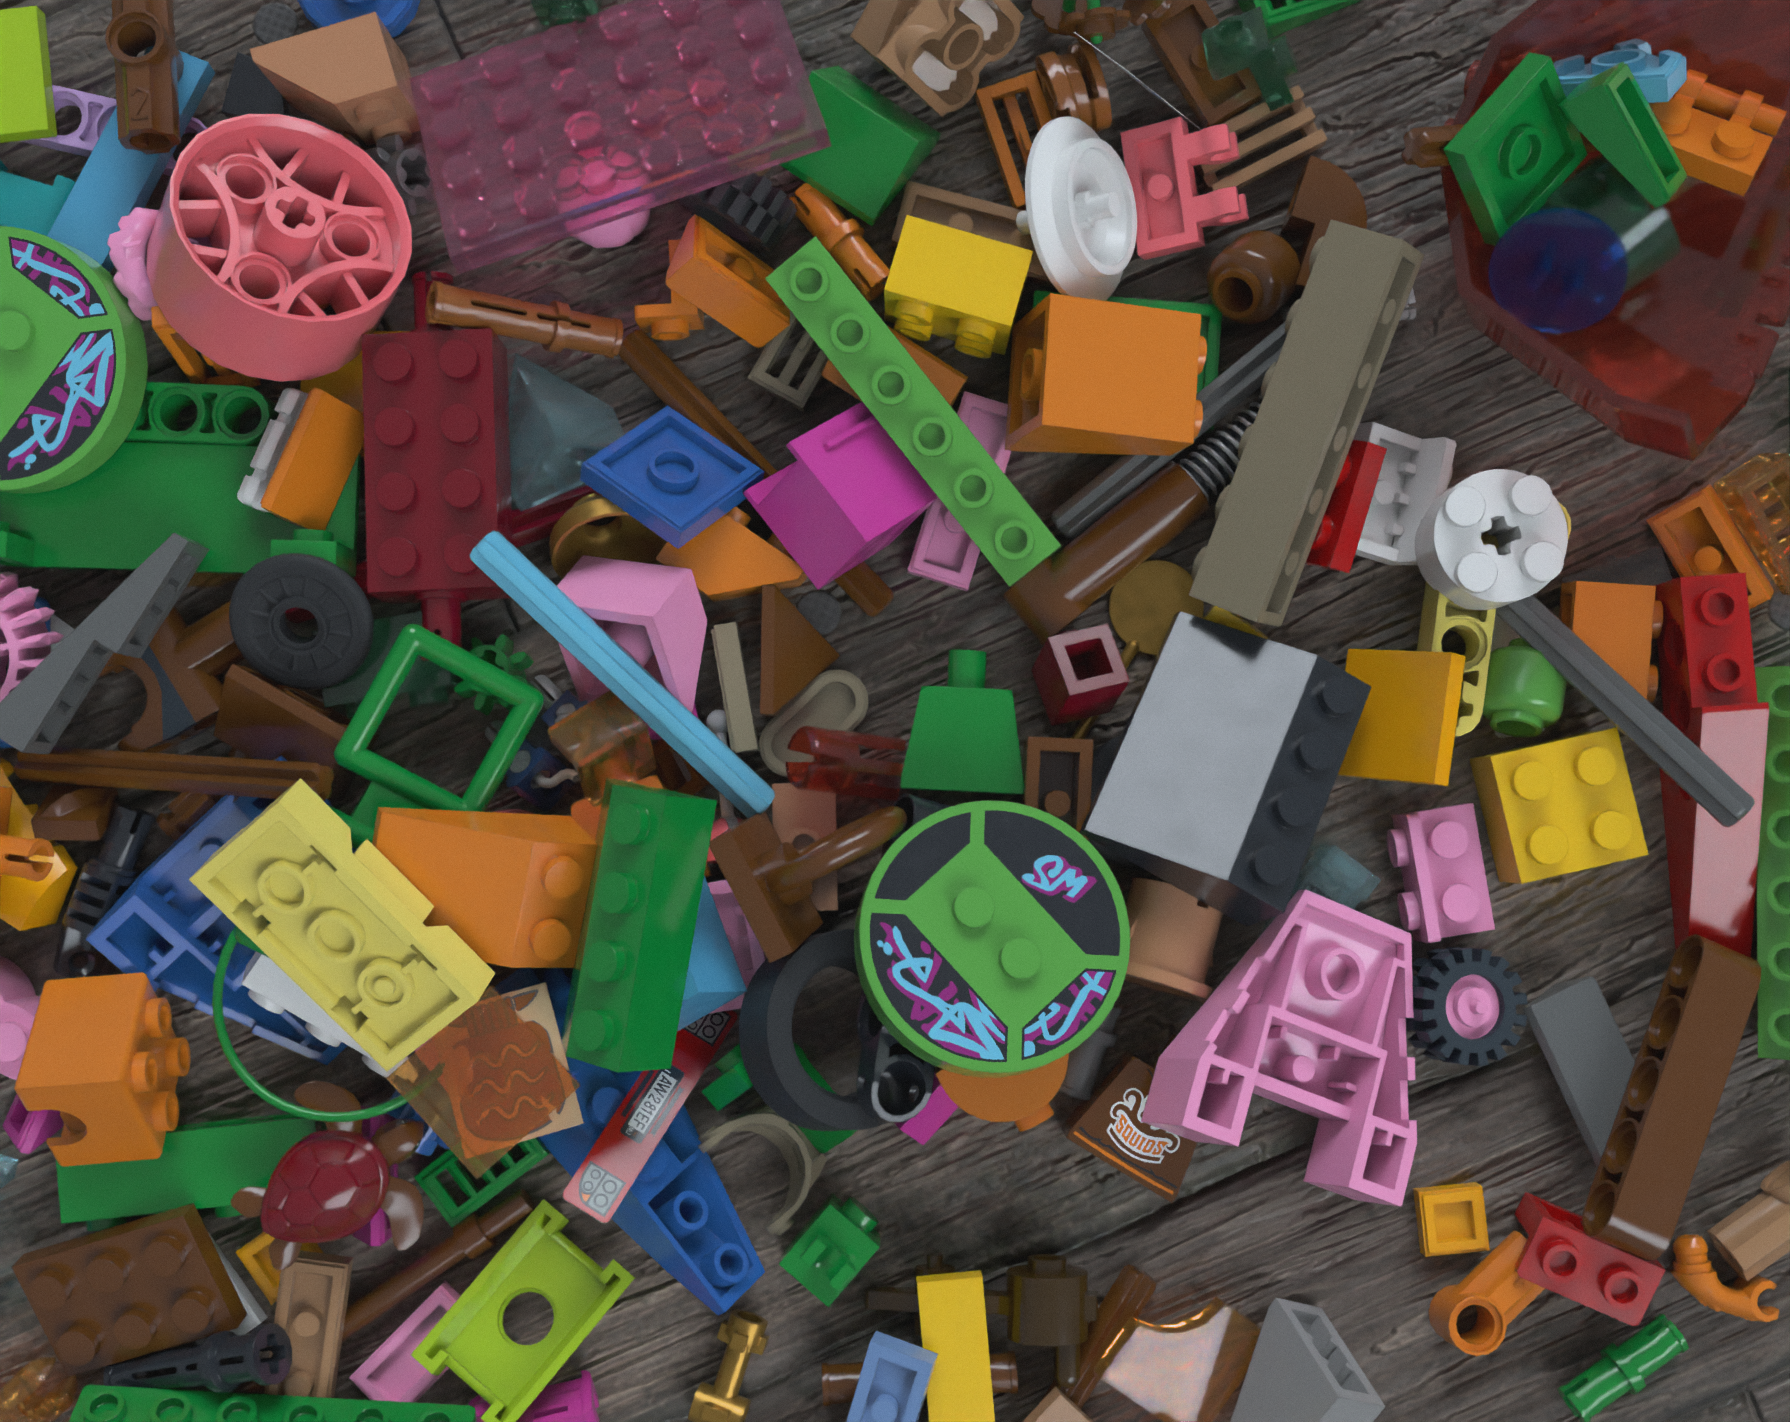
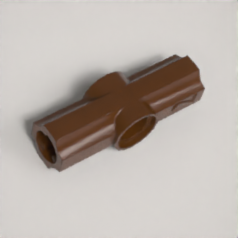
[105,0,184,154]

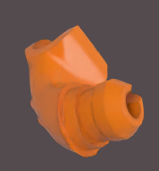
[1670,1234,1780,1323]

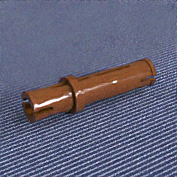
[425,281,623,359]

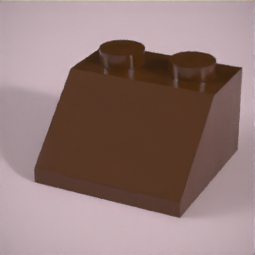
[213,664,380,801]

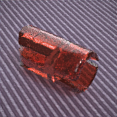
[785,725,906,801]

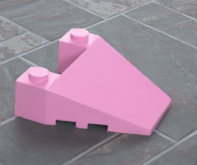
[1141,889,1417,1207]

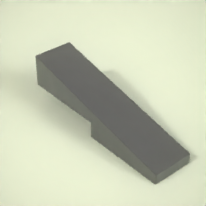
[0,533,210,754]

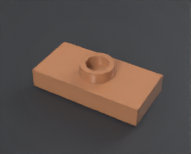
[772,782,839,911]

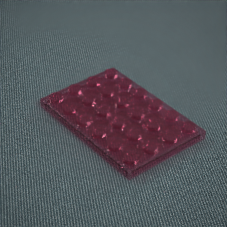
[409,0,832,274]

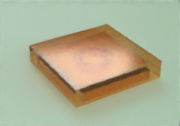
[387,985,581,1179]

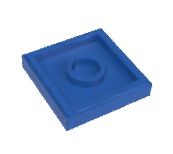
[580,405,764,549]

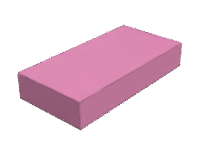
[349,1280,461,1402]

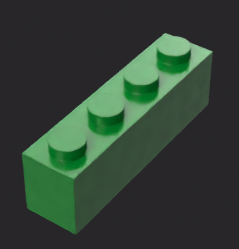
[56,1113,328,1231]

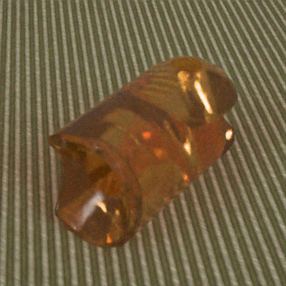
[0,1357,78,1422]

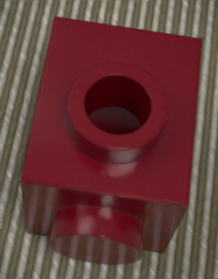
[1031,624,1130,726]

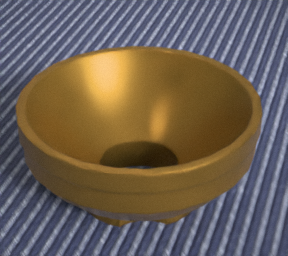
[549,493,667,579]

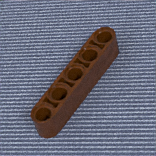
[1582,934,1761,1260]

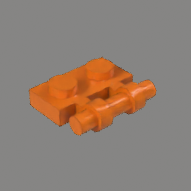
[1649,69,1787,197]

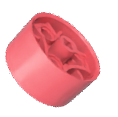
[146,114,412,382]

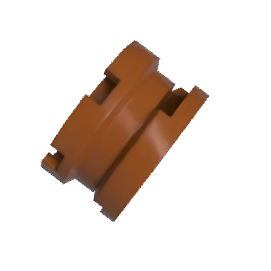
[1035,42,1112,132]

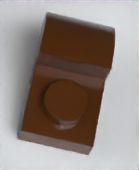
[1280,156,1367,302]

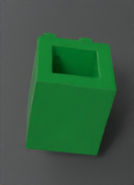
[779,1193,880,1308]

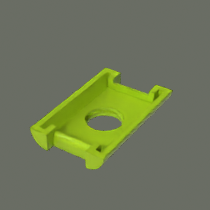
[411,1199,635,1422]

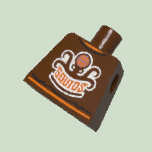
[1061,1033,1198,1203]

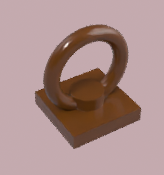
[709,806,907,963]

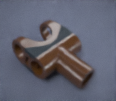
[97,600,245,753]

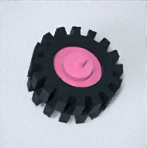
[1406,947,1528,1066]

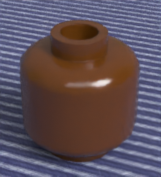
[1207,230,1301,325]

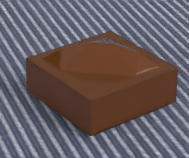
[31,785,120,841]

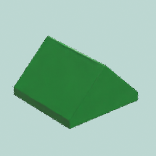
[768,66,941,226]

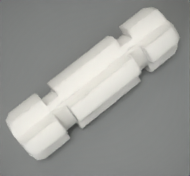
[237,388,308,513]

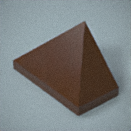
[760,585,840,718]

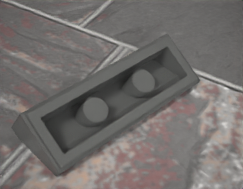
[1523,976,1635,1169]

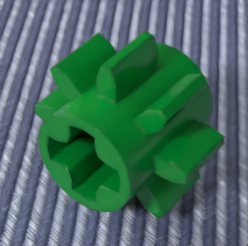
[454,634,535,716]

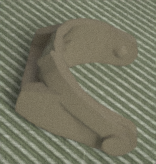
[698,1103,827,1236]

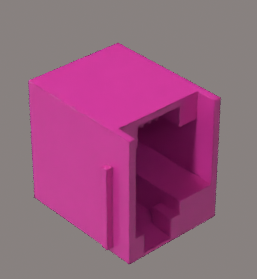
[743,402,938,590]

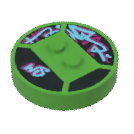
[0,226,148,494]
[854,801,1130,1078]

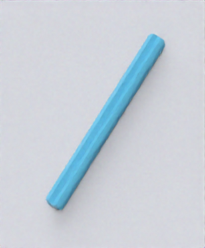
[469,530,775,818]

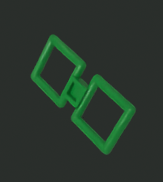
[234,624,544,958]

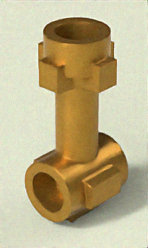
[688,1309,770,1422]

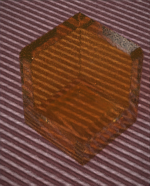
[548,690,657,807]

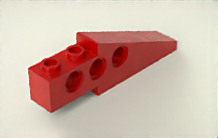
[1653,572,1769,958]

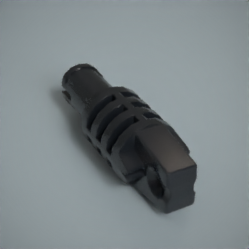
[53,803,157,978]

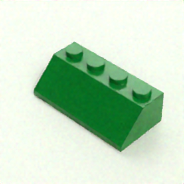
[561,778,717,1072]

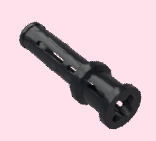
[103,1323,292,1393]

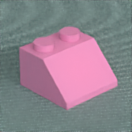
[557,555,707,712]

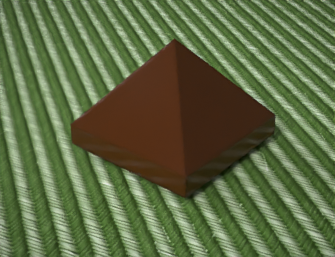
[647,739,710,795]

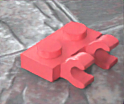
[1120,117,1249,260]

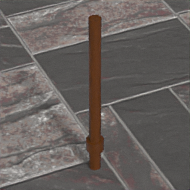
[231,1188,535,1394]

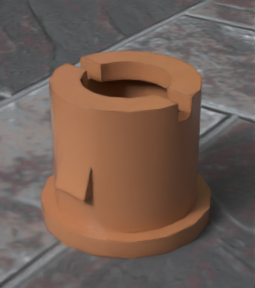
[1124,878,1223,1002]

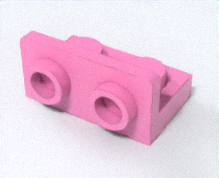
[1387,803,1495,943]

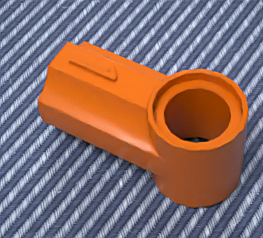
[1429,1231,1545,1356]

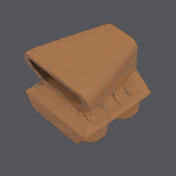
[850,0,1024,118]

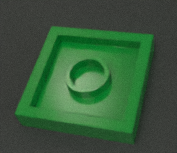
[1443,52,1588,249]

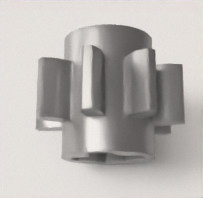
[364,134,437,216]

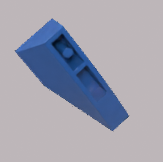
[479,968,765,1316]

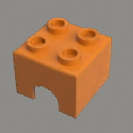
[14,972,191,1167]

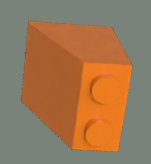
[1005,293,1207,456]

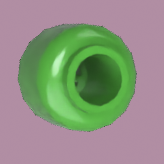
[1482,638,1567,737]

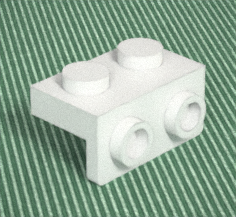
[1354,422,1456,565]

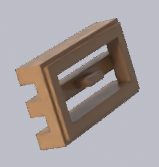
[1194,85,1328,193]

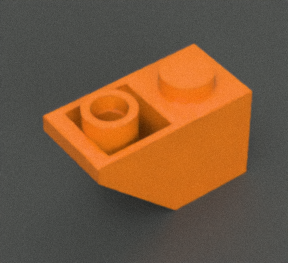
[656,507,808,602]
[1559,581,1663,703]

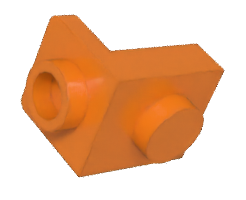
[634,239,705,341]

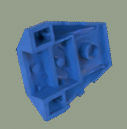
[86,755,356,1065]

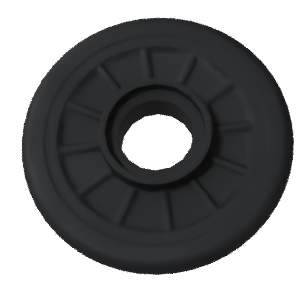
[229,553,374,690]

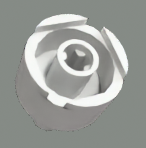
[1415,469,1568,610]

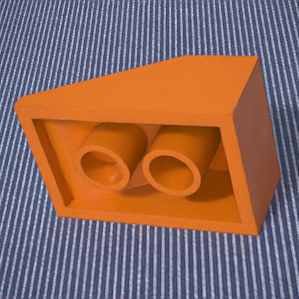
[372,807,597,968]

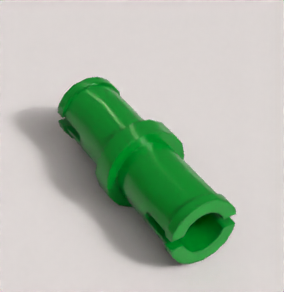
[1557,1313,1689,1422]

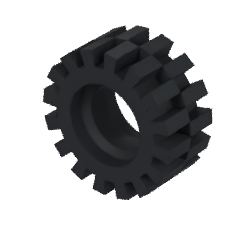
[672,146,797,256]

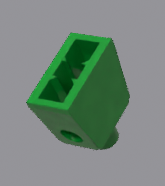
[900,650,1024,795]

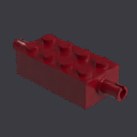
[362,271,513,661]

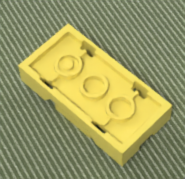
[189,778,495,1071]

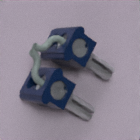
[485,675,621,812]

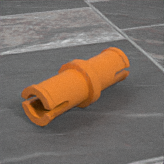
[789,183,890,301]

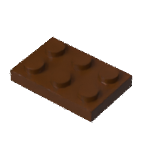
[12,1203,247,1377]

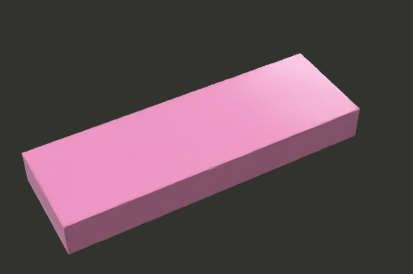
[908,391,1011,591]

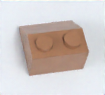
[250,12,427,146]

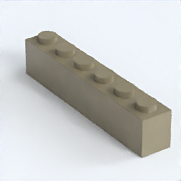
[1189,219,1425,627]

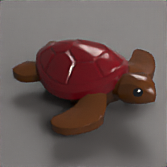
[231,1081,425,1270]

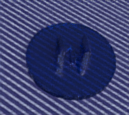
[1489,208,1628,333]

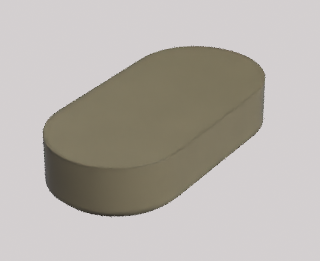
[759,670,869,777]

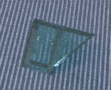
[509,353,625,512]

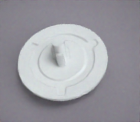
[1016,116,1137,301]

